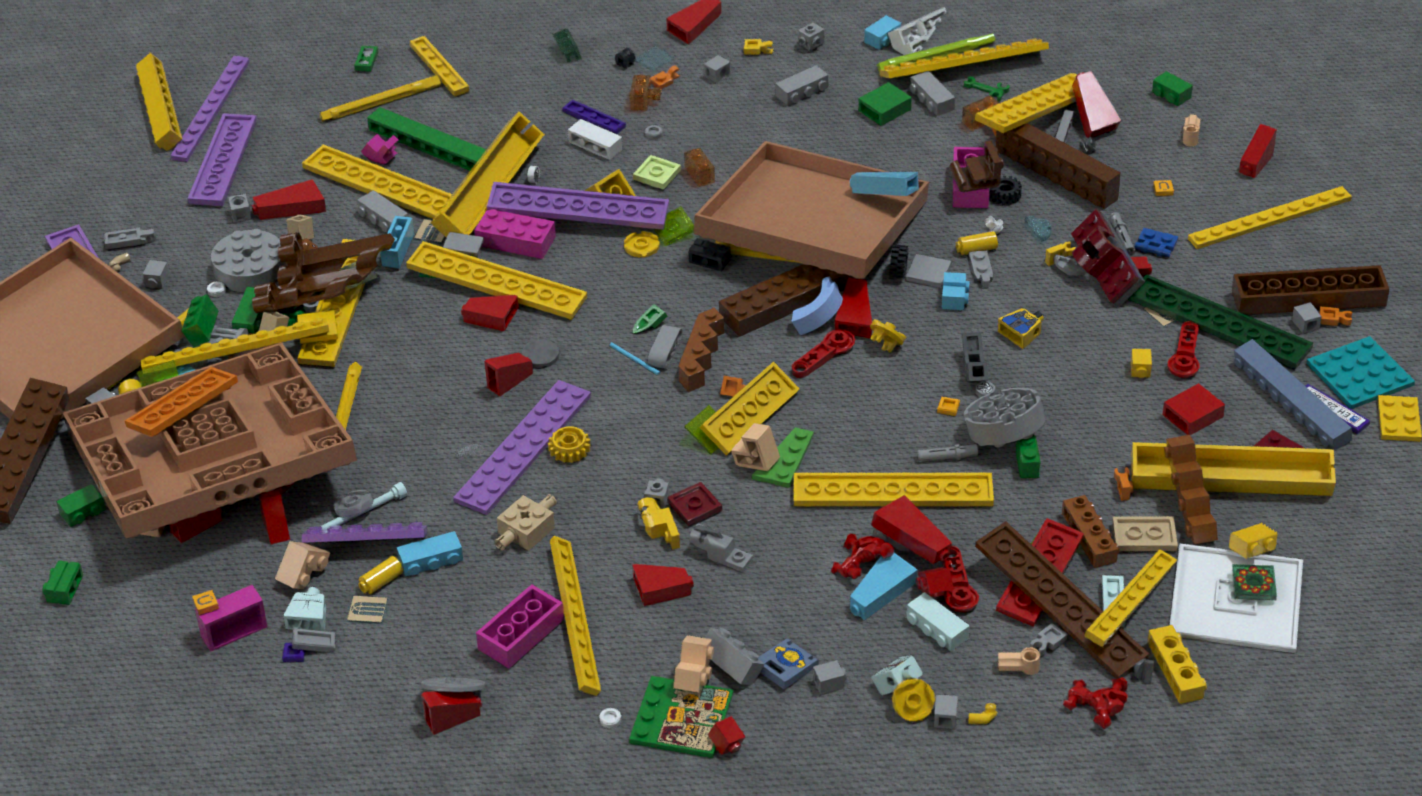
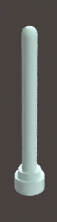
[321,482,408,530]

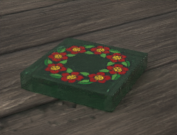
[1232,564,1277,601]

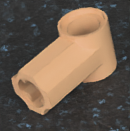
[1183,115,1200,146]
[998,647,1040,675]

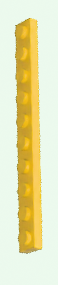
[1188,186,1352,249]
[141,318,330,374]
[550,536,601,696]

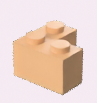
[731,423,780,471]
[275,541,330,589]
[674,635,714,692]

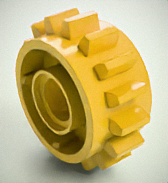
[548,426,591,463]

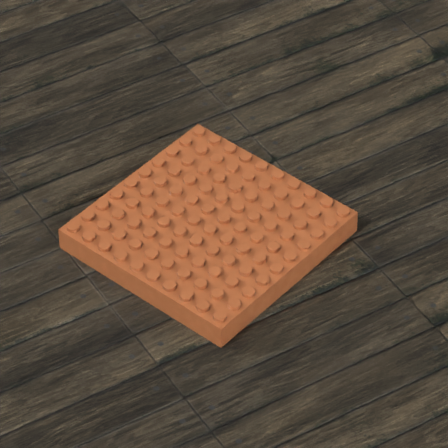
[694,141,929,279]
[0,238,185,419]

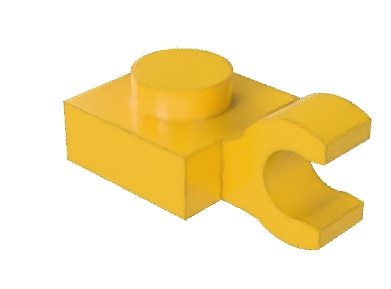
[744,39,773,54]
[1045,242,1076,266]

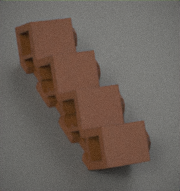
[678,308,724,392]
[1164,435,1218,544]

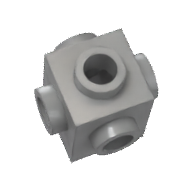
[798,23,824,51]

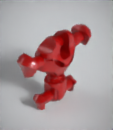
[831,533,894,580]
[1063,677,1128,729]

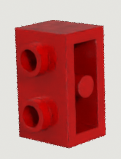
[916,567,954,597]

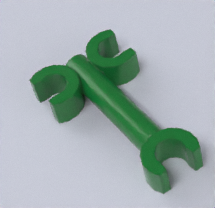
[964,76,1010,102]

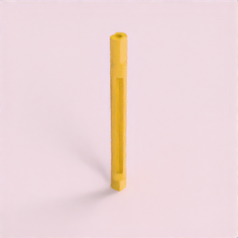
[319,75,441,122]
[336,362,362,430]

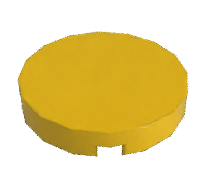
[624,231,660,258]
[892,678,935,722]

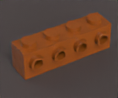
[1062,495,1120,568]

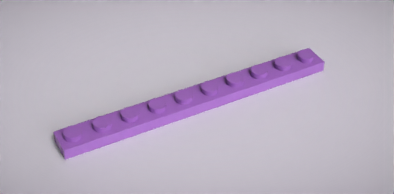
[170,56,250,162]

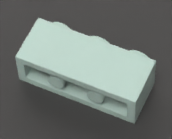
[906,592,969,651]

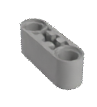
[648,325,682,369]

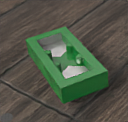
[354,46,378,72]

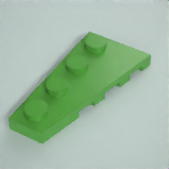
[752,427,814,488]

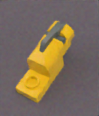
[637,497,680,549]

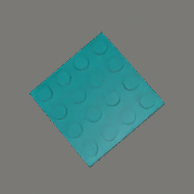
[1306,336,1415,409]

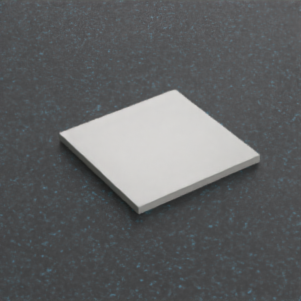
[1170,544,1303,653]

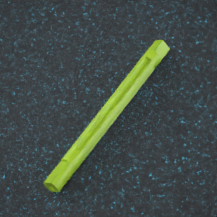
[877,33,995,71]

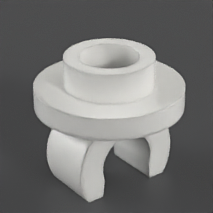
[985,215,1003,234]

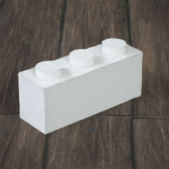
[568,119,622,160]

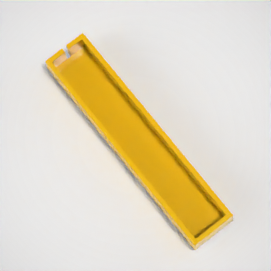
[430,112,545,238]
[1131,442,1336,496]

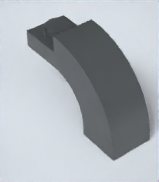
[962,332,988,383]

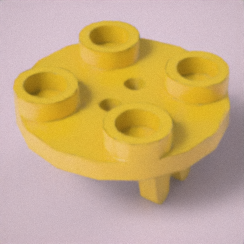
[870,319,907,353]

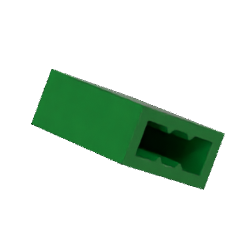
[858,82,912,126]

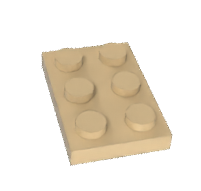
[1112,516,1178,551]

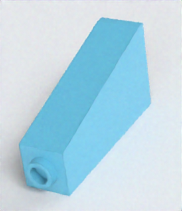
[850,172,919,196]
[850,553,917,620]

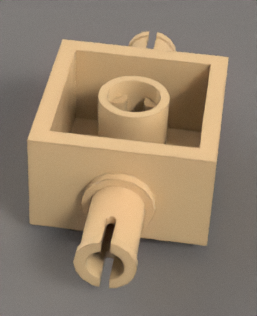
[494,494,557,551]

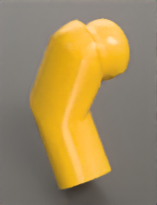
[969,703,997,724]

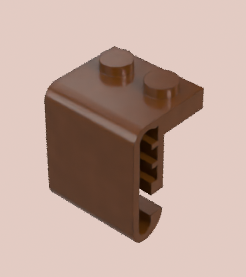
[949,141,1004,192]

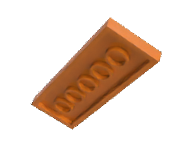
[125,367,238,437]

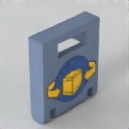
[758,638,819,689]

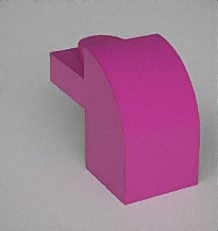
[361,134,399,165]

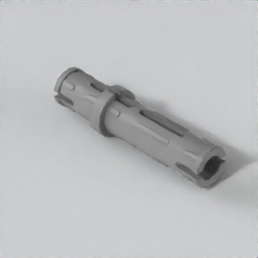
[1109,213,1136,255]
[918,444,978,463]

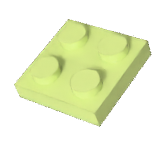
[633,155,681,190]

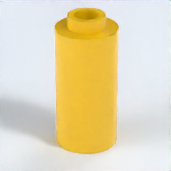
[955,231,998,255]
[358,556,403,595]

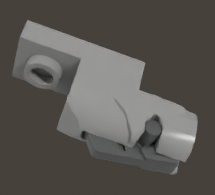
[689,523,753,572]

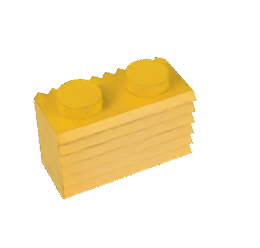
[1229,523,1278,559]

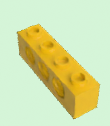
[1147,625,1207,704]

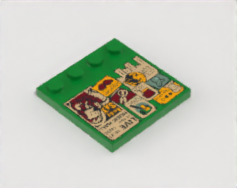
[629,676,734,758]

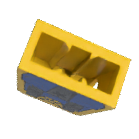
[998,308,1044,349]

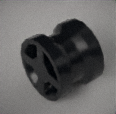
[614,48,636,68]

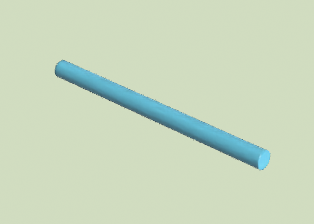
[609,342,660,375]

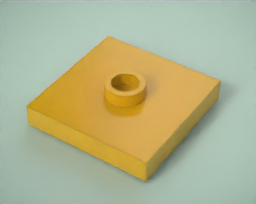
[297,310,338,344]

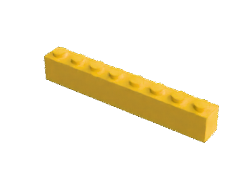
[136,53,182,151]

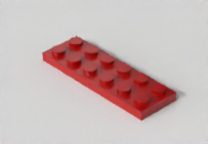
[996,518,1084,627]

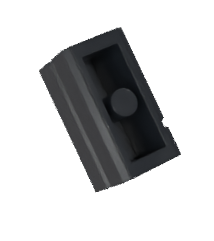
[688,238,731,272]

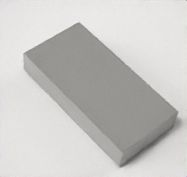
[292,628,335,652]

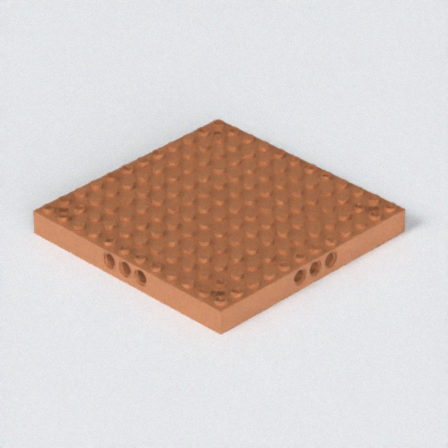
[63,342,357,539]

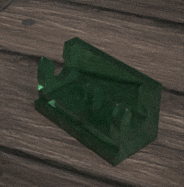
[552,28,582,62]

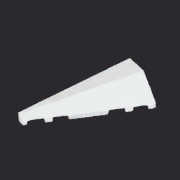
[888,7,947,55]

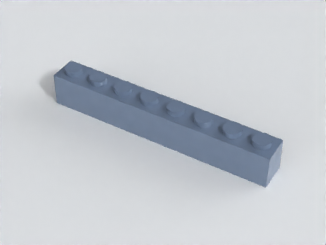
[1234,339,1352,450]

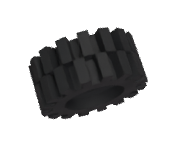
[989,176,1022,205]
[889,244,909,278]

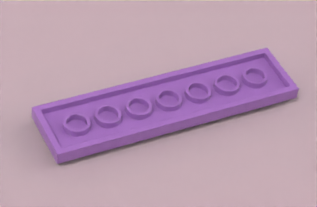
[188,114,257,206]

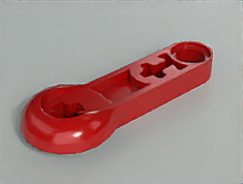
[1167,321,1200,378]
[792,329,855,378]
[942,546,979,613]

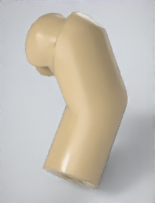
[108,253,131,272]

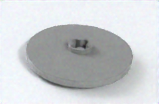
[421,678,485,692]

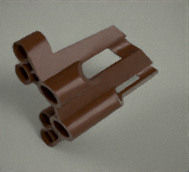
[252,232,395,314]

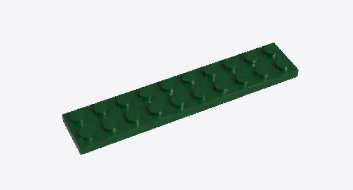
[1128,274,1313,369]

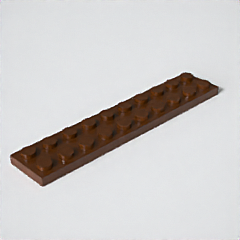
[975,521,1150,679]

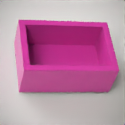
[195,585,268,652]

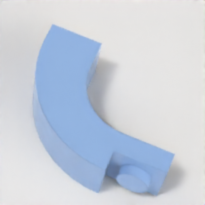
[792,276,843,335]

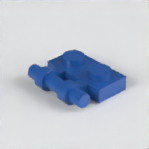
[1134,228,1178,257]

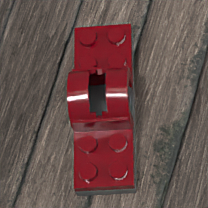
[1071,209,1145,306]

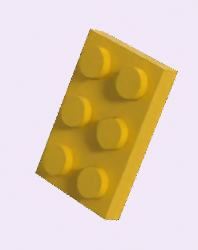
[1377,395,1422,442]

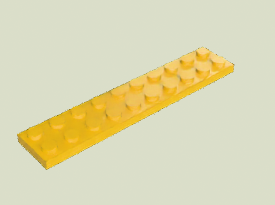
[879,38,1049,78]
[975,73,1077,133]
[302,144,452,219]
[297,239,366,367]
[406,241,587,320]
[794,473,994,506]

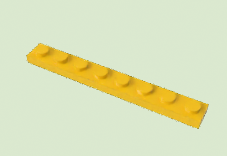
[1084,549,1177,647]

